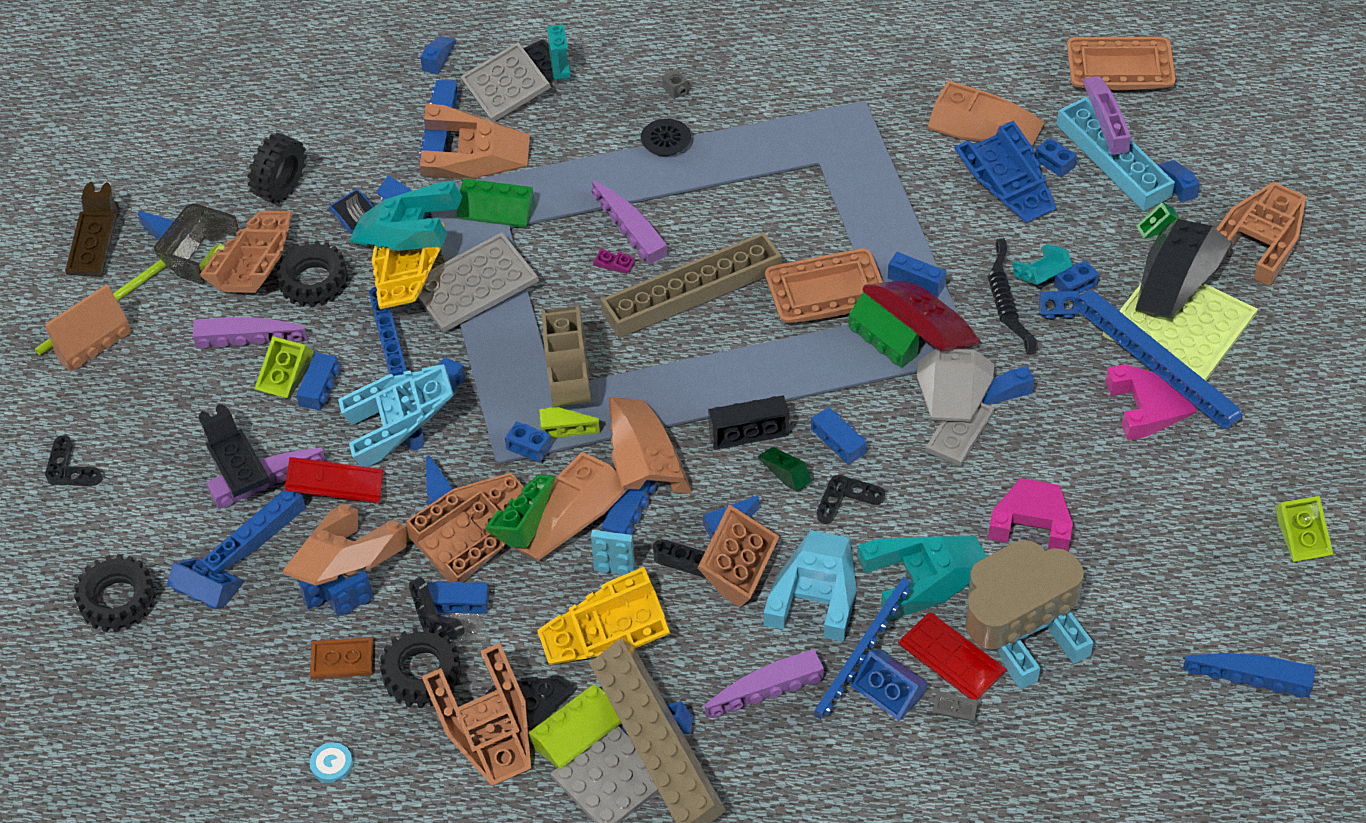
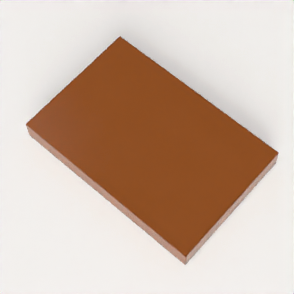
[310,637,374,679]

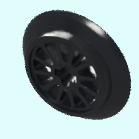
[640,119,691,156]

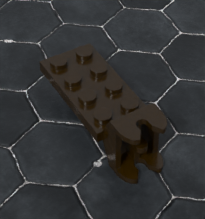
[65,182,120,276]

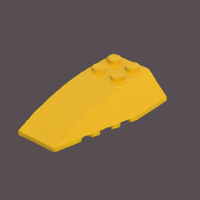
[371,222,444,309]
[537,567,670,665]

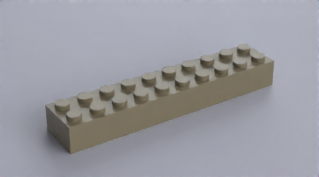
[601,232,782,338]
[589,638,726,823]

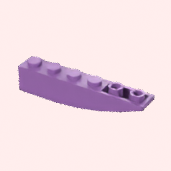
[1083,76,1131,155]
[591,180,667,265]
[193,317,307,348]
[206,448,326,509]
[705,649,824,718]

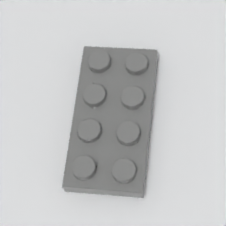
[925,402,994,466]

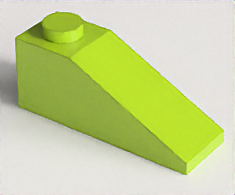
[539,407,600,438]

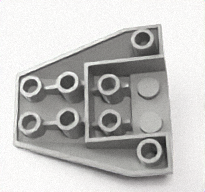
[917,349,994,422]

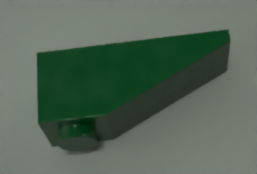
[758,447,812,491]

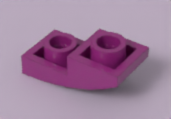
[593,248,635,274]

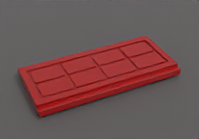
[284,457,383,503]
[898,612,1007,700]

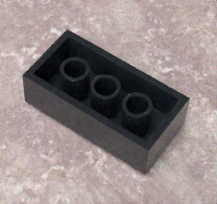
[708,395,789,450]

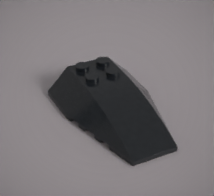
[1135,219,1232,319]

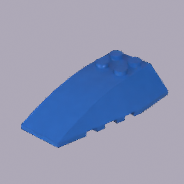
[954,120,1056,223]

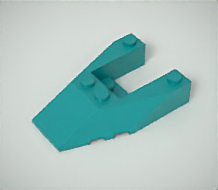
[350,181,462,251]
[857,536,987,621]

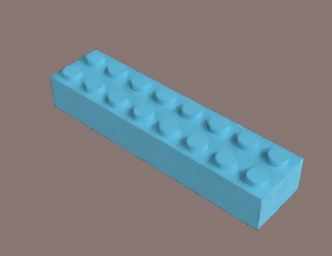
[1057,97,1175,211]

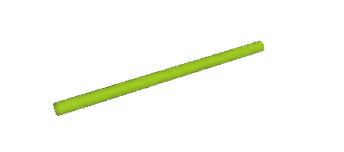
[35,246,185,356]

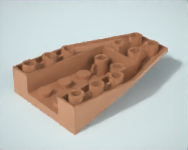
[405,473,524,583]

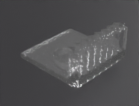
[449,613,489,648]

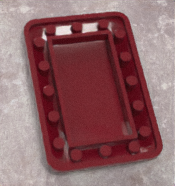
[862,281,980,350]

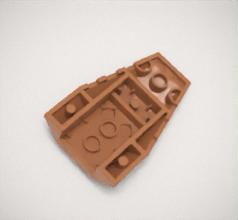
[200,211,293,293]
[609,397,692,494]

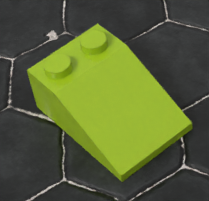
[254,336,314,399]
[1275,496,1334,562]

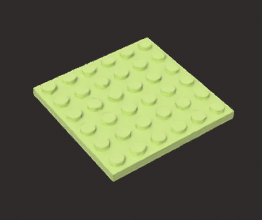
[1102,284,1258,381]

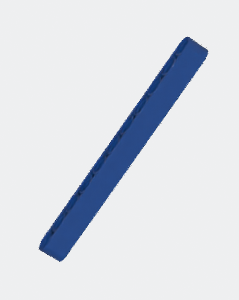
[369,286,424,450]
[1074,289,1242,429]

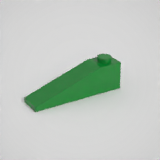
[485,475,555,548]

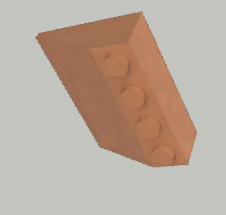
[45,284,131,372]
[698,504,780,607]

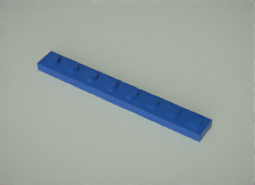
[813,577,911,720]

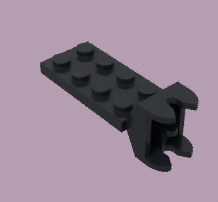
[199,404,270,498]

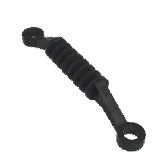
[988,238,1036,354]

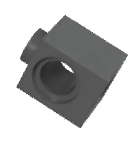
[662,69,688,99]

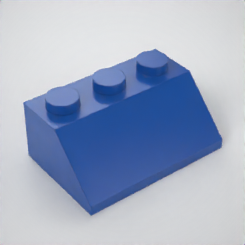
[167,558,244,609]
[850,649,929,721]

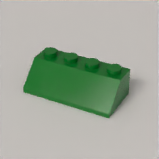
[457,178,535,228]
[848,292,919,368]

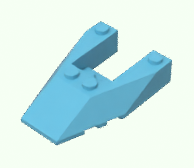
[338,364,453,467]
[764,530,857,642]
[997,611,1094,690]

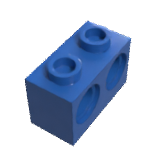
[1035,138,1077,178]
[1054,260,1099,300]
[1039,291,1079,318]
[505,421,551,463]

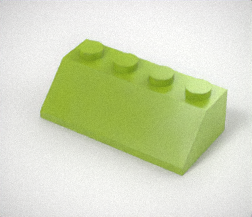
[529,684,621,770]

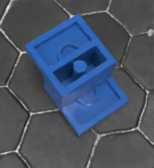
[299,571,373,617]

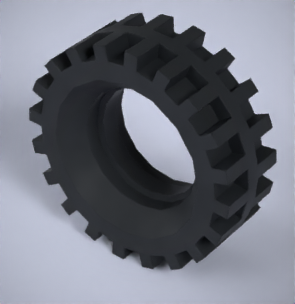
[247,132,307,204]
[276,240,348,308]
[74,554,156,632]
[380,627,461,708]

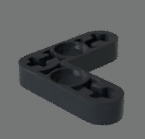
[45,435,102,486]
[817,475,885,524]
[409,577,465,640]

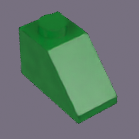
[1136,202,1181,239]

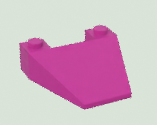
[1105,364,1197,440]
[988,478,1073,551]

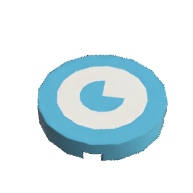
[310,742,353,783]

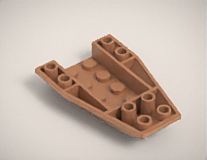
[927,80,1044,147]
[512,452,628,561]

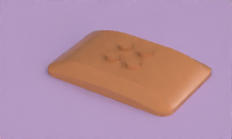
[1067,37,1176,90]
[765,248,883,323]

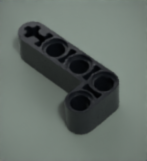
[653,539,706,578]

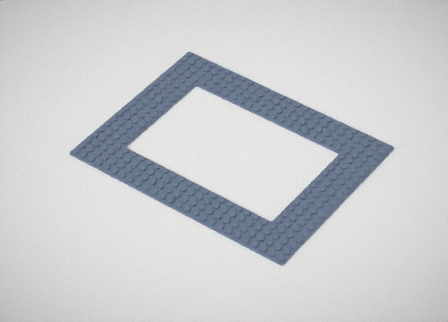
[431,101,974,464]

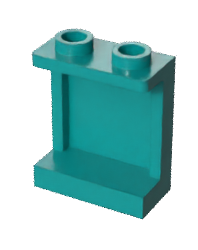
[547,25,571,80]
[1012,244,1072,285]

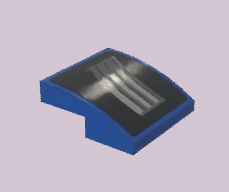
[329,189,374,235]

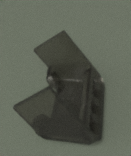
[154,203,239,285]

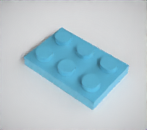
[591,530,635,576]

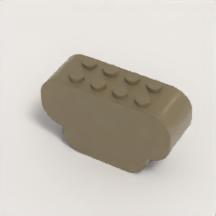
[541,305,592,407]
[965,540,1084,649]

